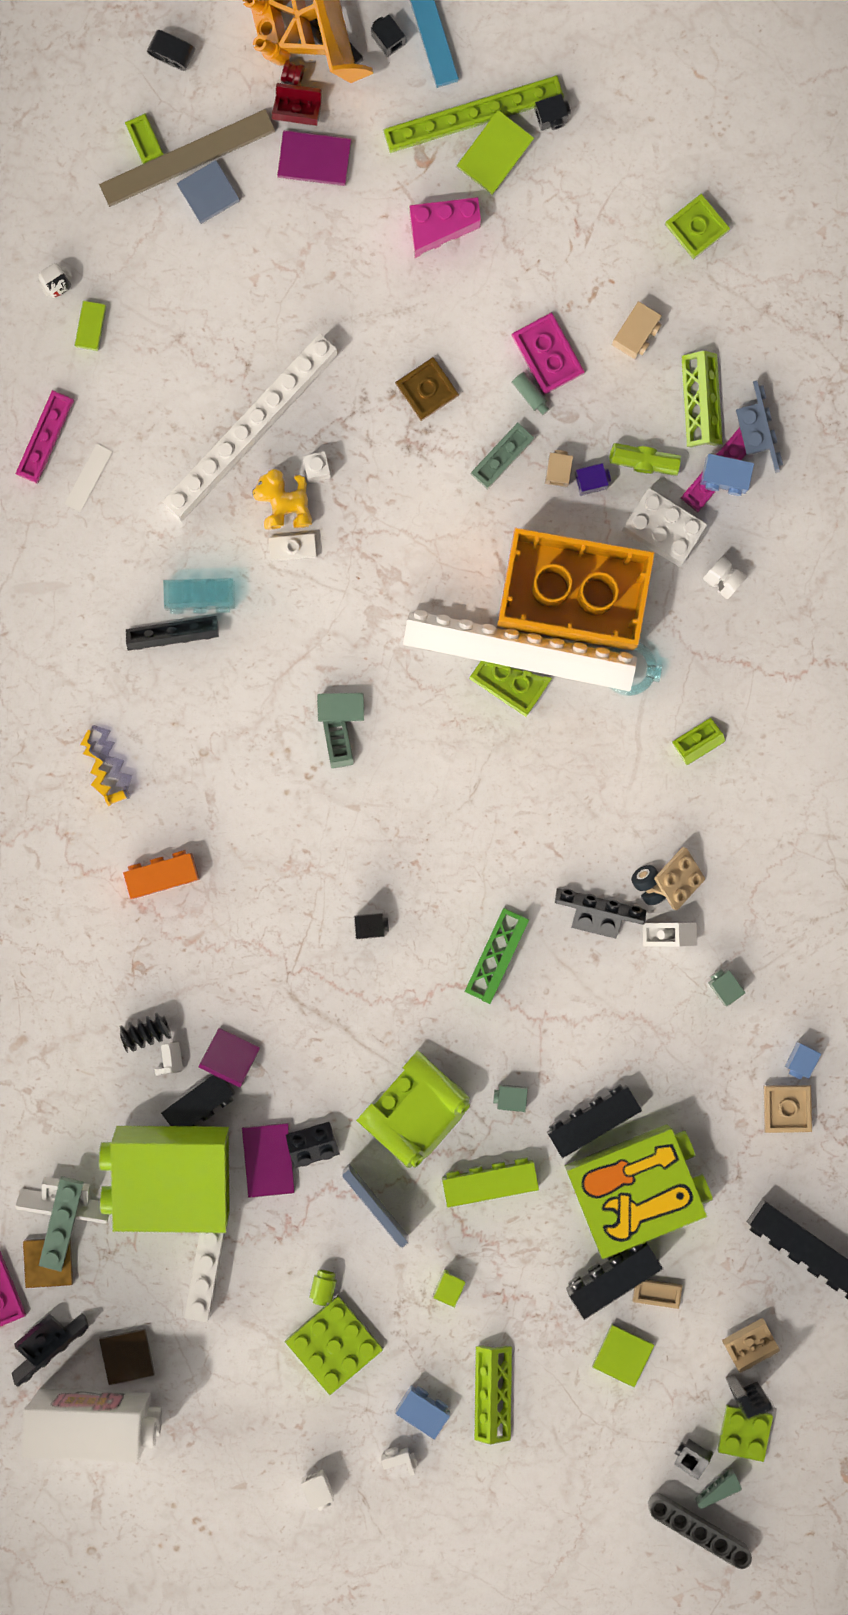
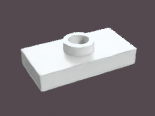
[269,534,317,562]

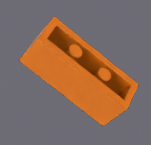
[123,850,200,899]

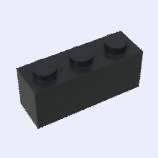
[161,1075,236,1126]

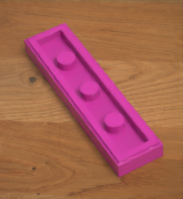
[15,390,74,484]
[680,427,747,513]

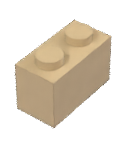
[612,301,662,359]

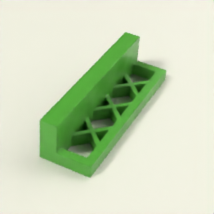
[464,908,529,1004]

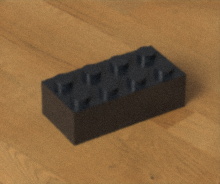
[566,1242,663,1320]

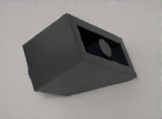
[354,913,389,939]

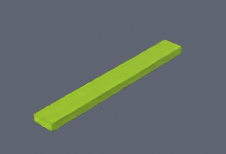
[383,75,564,153]

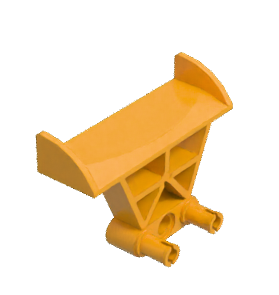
[243,0,373,83]

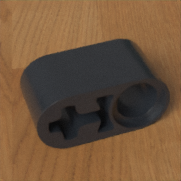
[147,30,196,71]

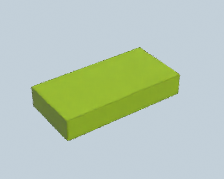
[125,113,164,164]
[75,301,106,351]

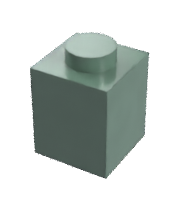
[708,969,745,1006]
[493,1084,528,1112]

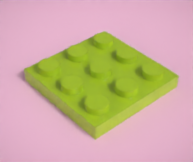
[285,1295,383,1396]

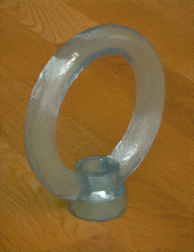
[609,643,662,696]

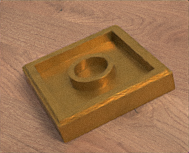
[395,357,459,421]
[23,1238,73,1288]

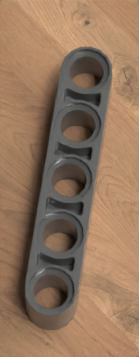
[648,1494,752,1569]

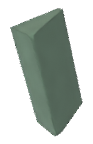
[317,693,364,722]

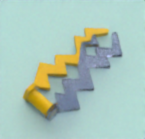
[80,725,132,806]

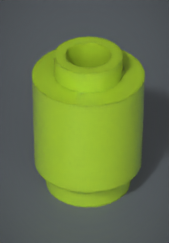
[309,1269,337,1306]

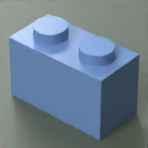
[700,454,754,496]
[395,1386,450,1440]

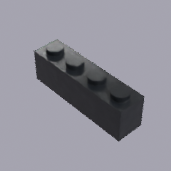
[547,1084,642,1159]

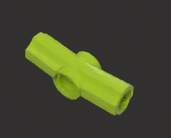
[609,443,681,476]

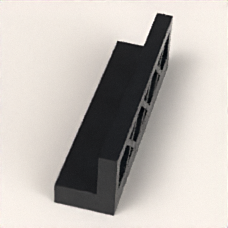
[725,1374,774,1420]

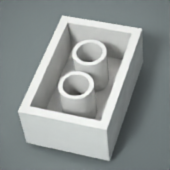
[622,488,707,567]

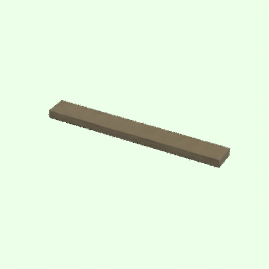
[99,109,275,207]

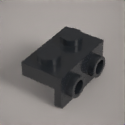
[286,1122,340,1168]

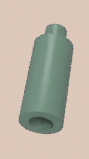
[512,372,550,415]

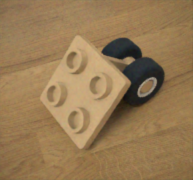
[631,847,705,910]

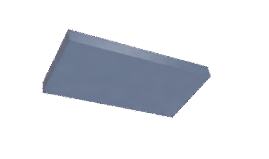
[342,1164,409,1248]

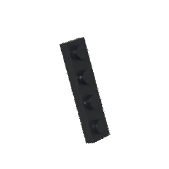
[126,616,219,651]

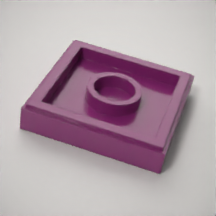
[198,1028,260,1087]

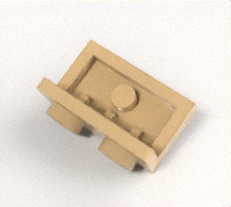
[722,1318,780,1373]

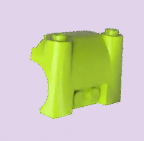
[356,1050,470,1168]

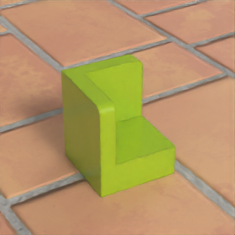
[433,1269,465,1308]

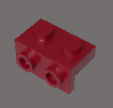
[272,83,322,126]

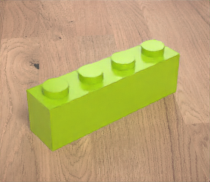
[442,1157,539,1208]

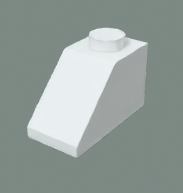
[643,922,697,946]

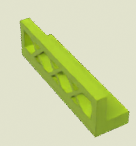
[681,351,723,447]
[474,1345,512,1445]

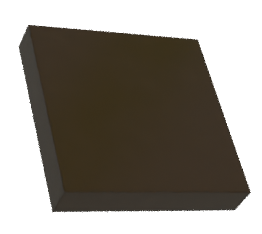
[99,1328,155,1385]

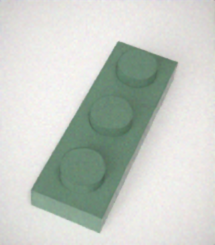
[471,422,534,490]

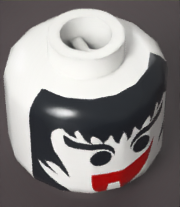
[37,263,73,298]

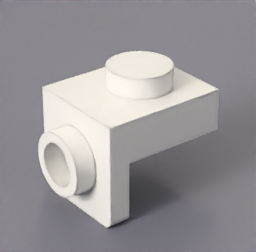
[381,1447,418,1476]

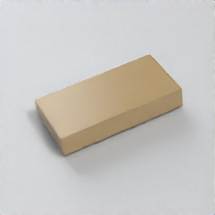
[632,1279,682,1309]

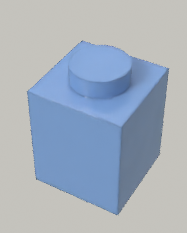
[785,1042,821,1080]

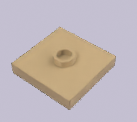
[763,1085,812,1133]

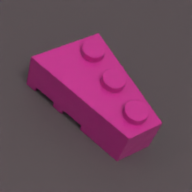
[409,197,481,258]

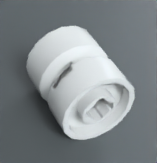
[703,556,747,599]

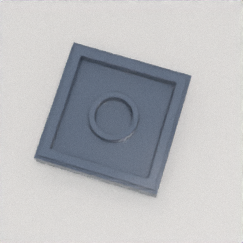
[177,160,240,224]

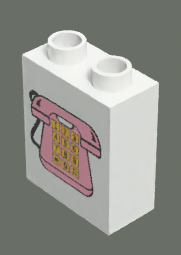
[22,1389,162,1462]

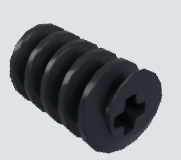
[120,1013,172,1053]

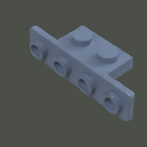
[736,380,783,473]

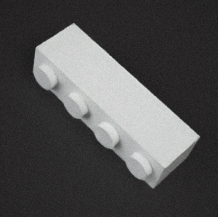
[184,1233,225,1322]

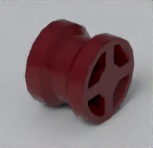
[281,60,305,86]

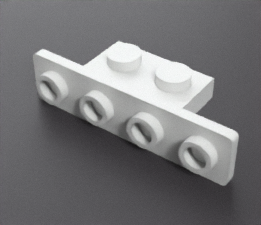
[16,1177,110,1224]

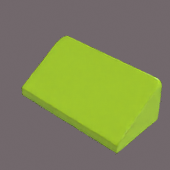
[672,718,725,765]

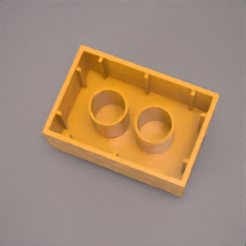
[497,528,654,651]

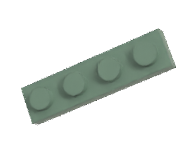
[39,1176,84,1272]

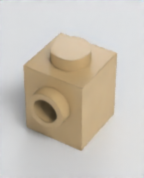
[545,450,573,487]

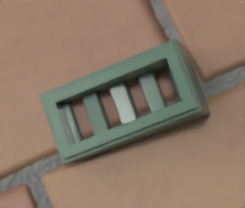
[323,721,354,769]
[695,1468,742,1509]

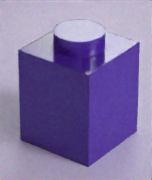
[575,463,611,496]

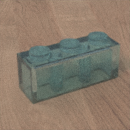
[163,578,235,614]

